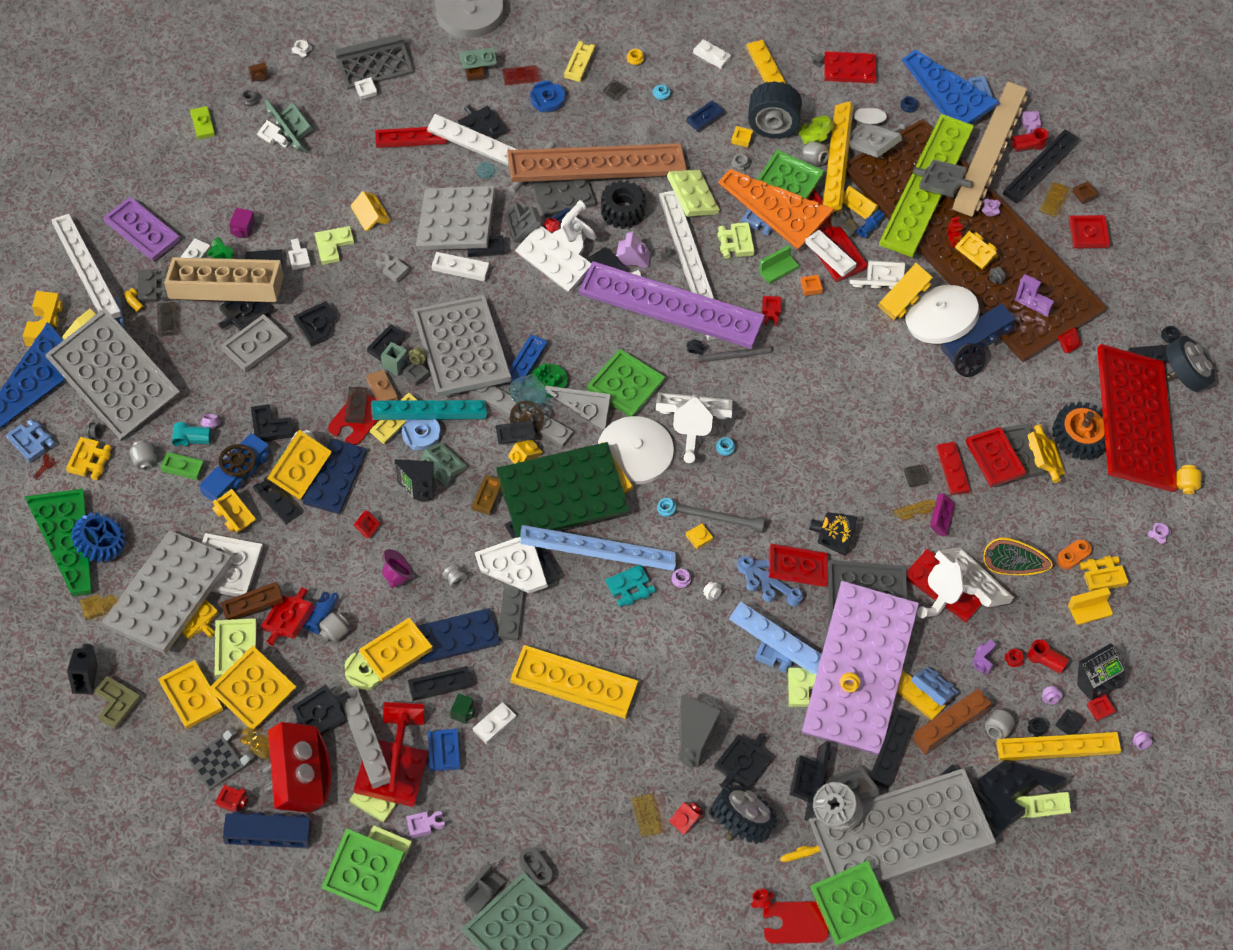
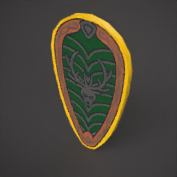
[983,537,1052,575]

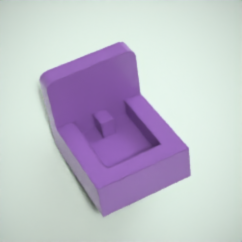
[972,639,996,675]

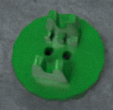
[207,237,235,259]
[530,363,568,398]

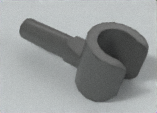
[805,48,823,67]
[660,247,682,269]

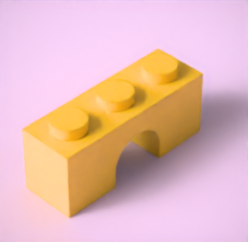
[23,291,63,347]

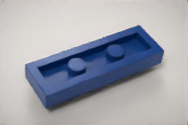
[509,334,547,387]

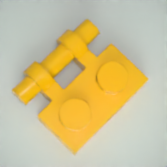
[66,437,112,480]
[1080,555,1128,592]

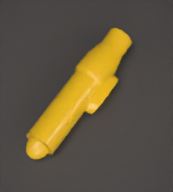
[780,845,820,863]

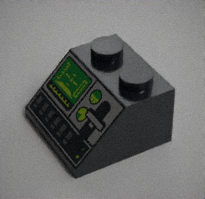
[394,459,435,502]
[1077,643,1125,701]

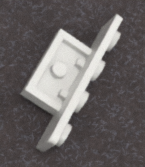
[849,260,905,289]

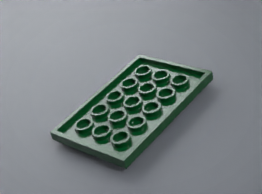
[496,442,630,538]

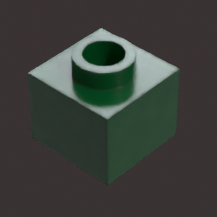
[450,693,476,724]

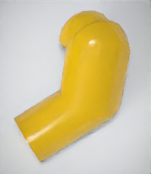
[125,288,144,312]

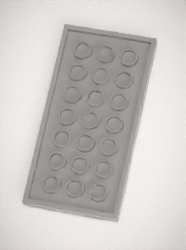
[808,768,996,884]

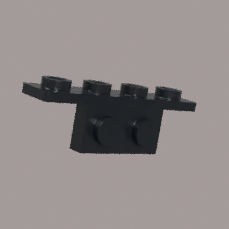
[789,741,831,821]

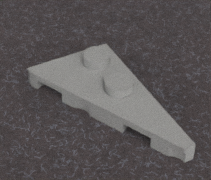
[545,386,611,430]

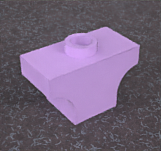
[616,232,651,268]

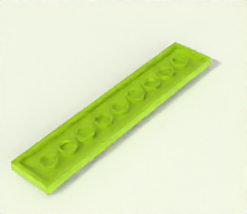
[879,114,974,258]

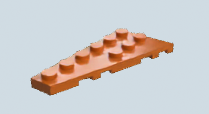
[718,169,834,251]

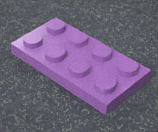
[103,197,180,262]

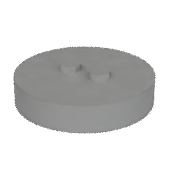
[435,0,503,38]

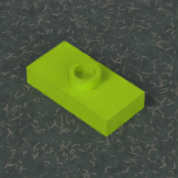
[190,106,215,139]

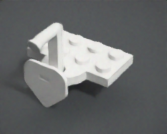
[515,200,597,293]
[656,392,733,463]
[917,547,1014,618]

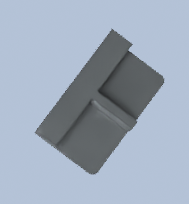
[461,863,506,914]

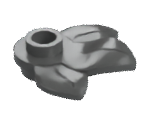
[830,210,860,237]

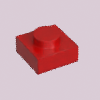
[1058,328,1082,353]
[354,510,381,538]
[1087,695,1116,722]

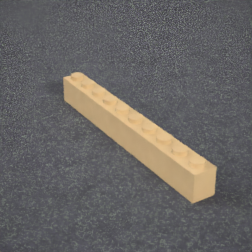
[952,82,1028,217]

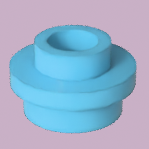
[653,85,670,100]
[716,437,735,456]
[657,498,676,517]

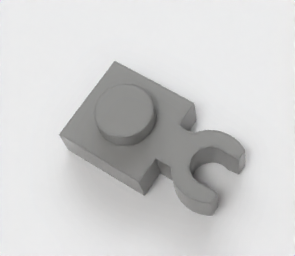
[375,253,409,283]

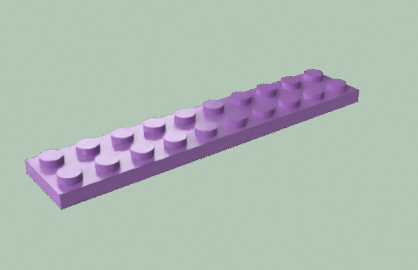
[579,261,765,349]

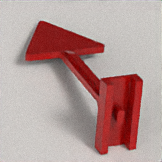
[383,702,425,792]

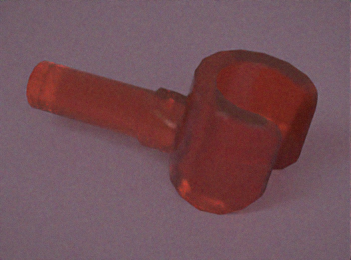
[33,454,55,480]

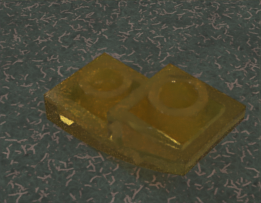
[1039,182,1069,217]

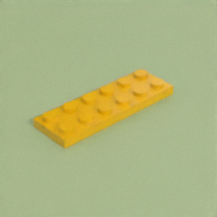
[510,645,638,719]

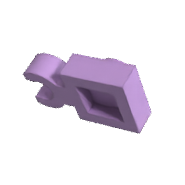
[1020,111,1041,134]
[406,811,445,839]

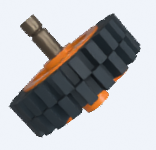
[1052,402,1106,460]

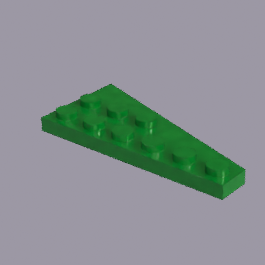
[24,488,92,597]

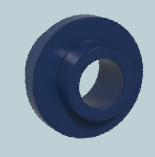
[900,96,918,113]

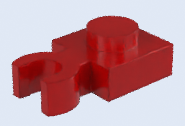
[947,217,963,248]
[762,296,781,326]

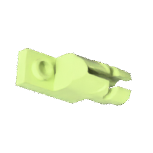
[1014,792,1071,818]

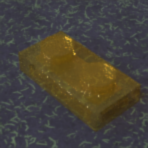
[892,499,936,520]

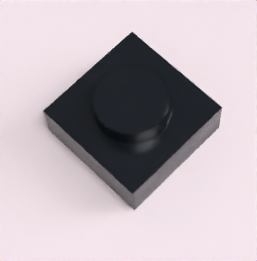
[1055,709,1084,735]

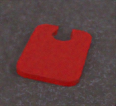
[328,391,378,445]
[763,901,828,944]

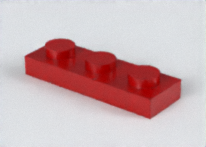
[936,442,970,496]

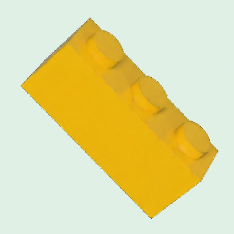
[878,263,932,320]

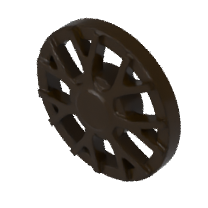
[510,400,544,433]
[219,444,256,477]

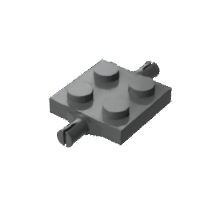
[913,159,973,197]

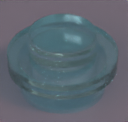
[476,162,494,179]

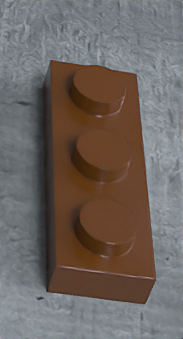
[221,581,284,620]

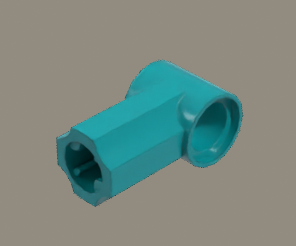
[172,422,211,447]

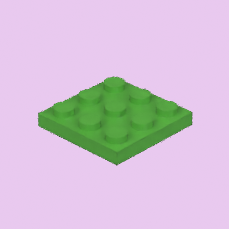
[757,150,824,199]
[587,349,665,417]
[321,828,405,912]
[809,861,895,946]

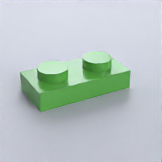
[160,452,204,481]

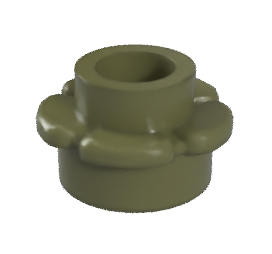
[408,347,426,365]

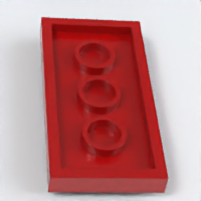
[906,549,982,623]

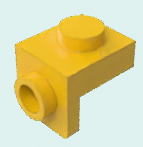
[508,440,543,463]

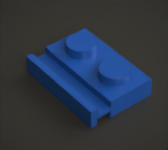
[428,729,460,772]

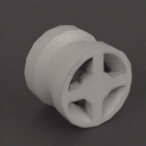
[442,564,467,588]

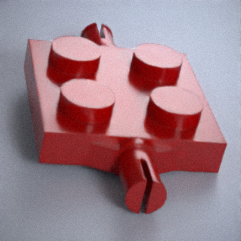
[261,587,315,646]

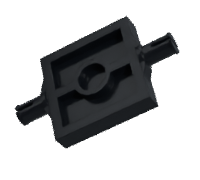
[458,104,506,140]
[218,301,272,331]
[292,685,351,736]
[715,733,772,790]

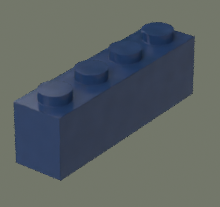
[941,303,1015,363]
[223,811,311,848]

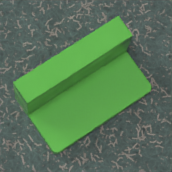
[759,245,799,285]

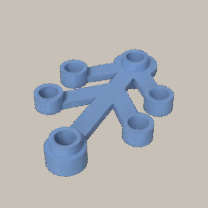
[737,556,803,606]

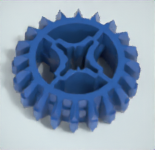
[71,512,126,563]

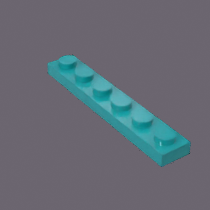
[371,400,487,420]

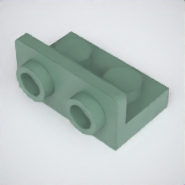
[459,47,496,70]
[421,442,467,486]

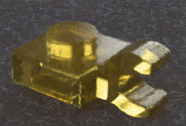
[80,594,117,621]
[240,727,270,760]

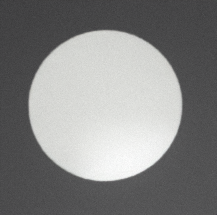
[854,108,887,124]

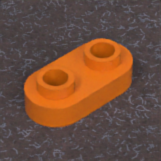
[1057,540,1092,569]

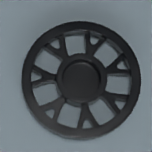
[953,343,986,377]

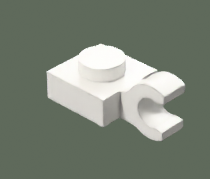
[257,120,290,148]
[288,238,310,270]

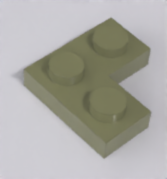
[94,676,141,730]

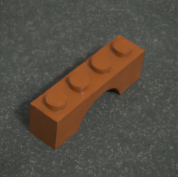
[913,688,992,755]

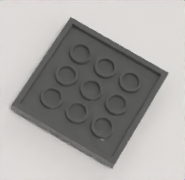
[827,560,907,626]

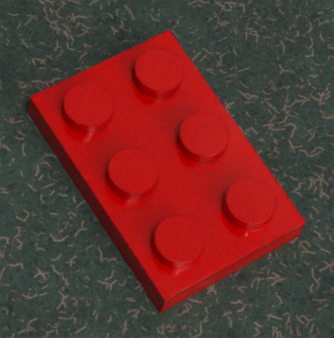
[824,51,876,83]
[965,426,1026,488]
[769,543,828,587]

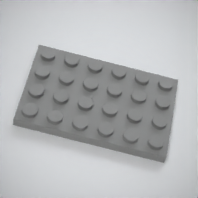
[413,295,511,397]
[45,308,180,441]
[101,530,233,654]

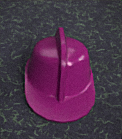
[382,549,414,588]

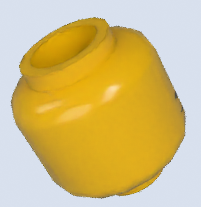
[1176,465,1202,494]

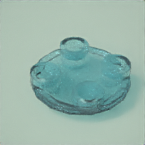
[509,374,547,408]

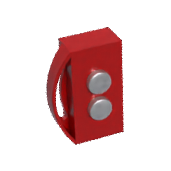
[262,721,331,813]

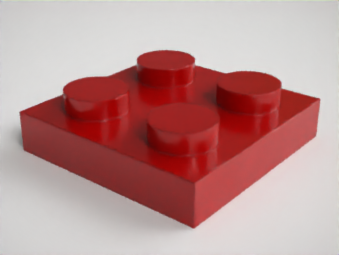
[1069,215,1110,248]

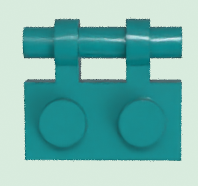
[605,565,655,607]

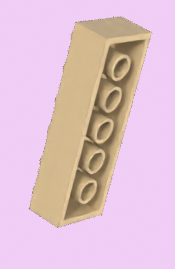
[164,257,284,302]

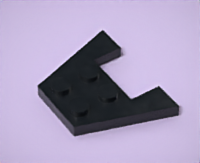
[978,760,1066,825]

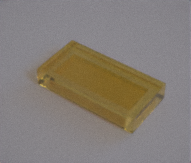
[631,793,662,838]

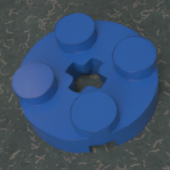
[530,81,565,113]

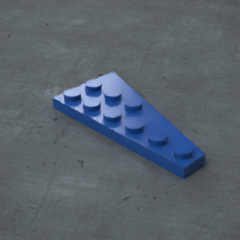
[902,49,1000,124]
[0,322,66,428]

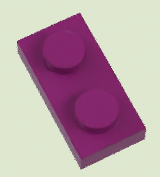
[930,493,955,536]

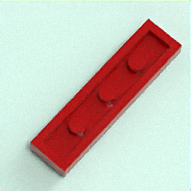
[375,127,446,148]

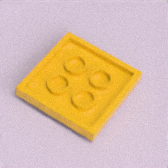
[209,645,296,732]

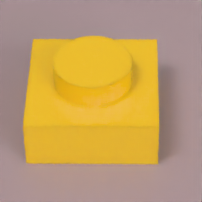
[731,126,753,148]
[686,524,713,549]

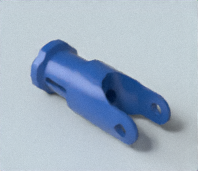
[304,592,339,634]

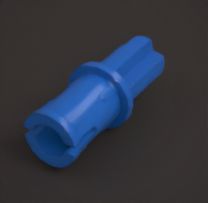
[857,210,885,238]

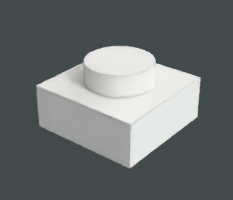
[355,77,377,100]

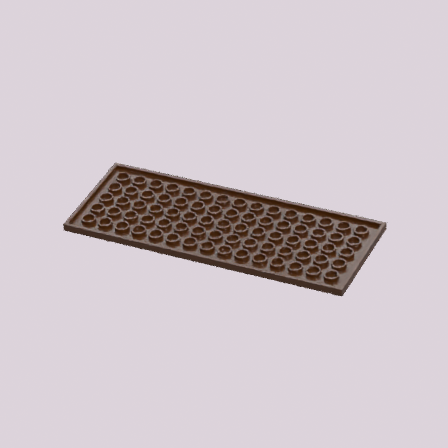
[846,119,1107,362]

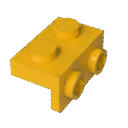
[212,489,256,534]

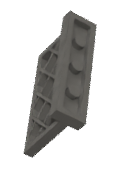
[335,34,413,90]

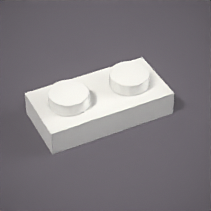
[693,39,731,69]
[473,702,516,744]

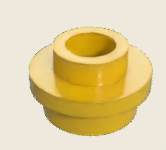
[627,49,644,65]
[840,672,861,692]

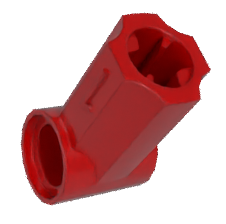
[1012,128,1048,152]
[1027,639,1069,674]

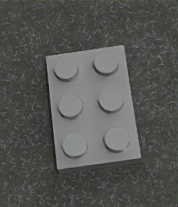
[849,123,902,157]
[220,314,288,372]

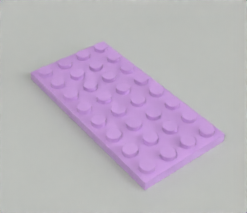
[801,581,919,755]

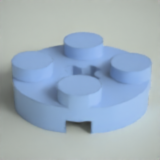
[402,419,440,450]

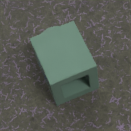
[381,342,408,375]

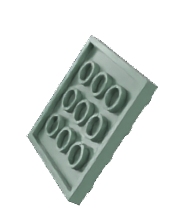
[462,872,583,950]

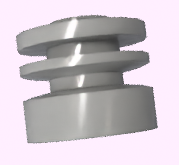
[813,782,864,832]

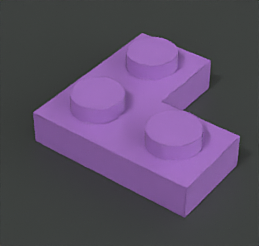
[1015,274,1054,317]

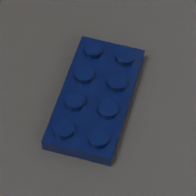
[303,438,367,515]
[417,608,500,664]

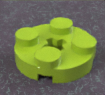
[799,115,834,144]

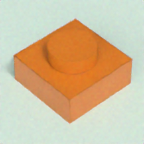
[800,275,823,296]

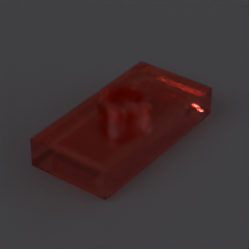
[502,65,539,86]

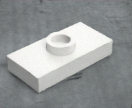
[180,238,211,258]

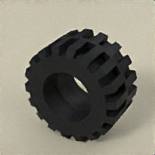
[601,180,646,229]

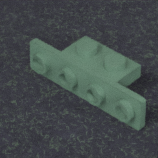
[264,99,313,154]

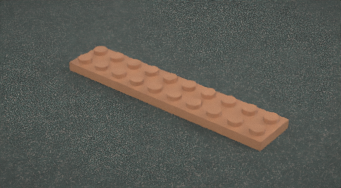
[507,143,687,182]

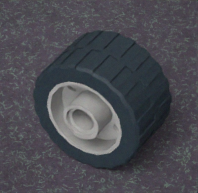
[748,81,802,139]

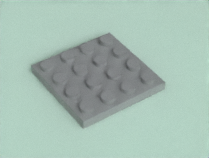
[416,186,496,250]

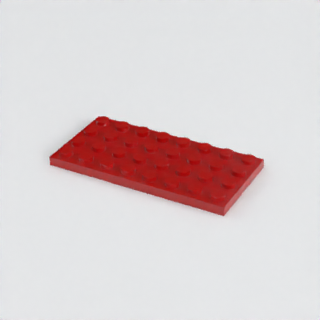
[1097,344,1178,492]

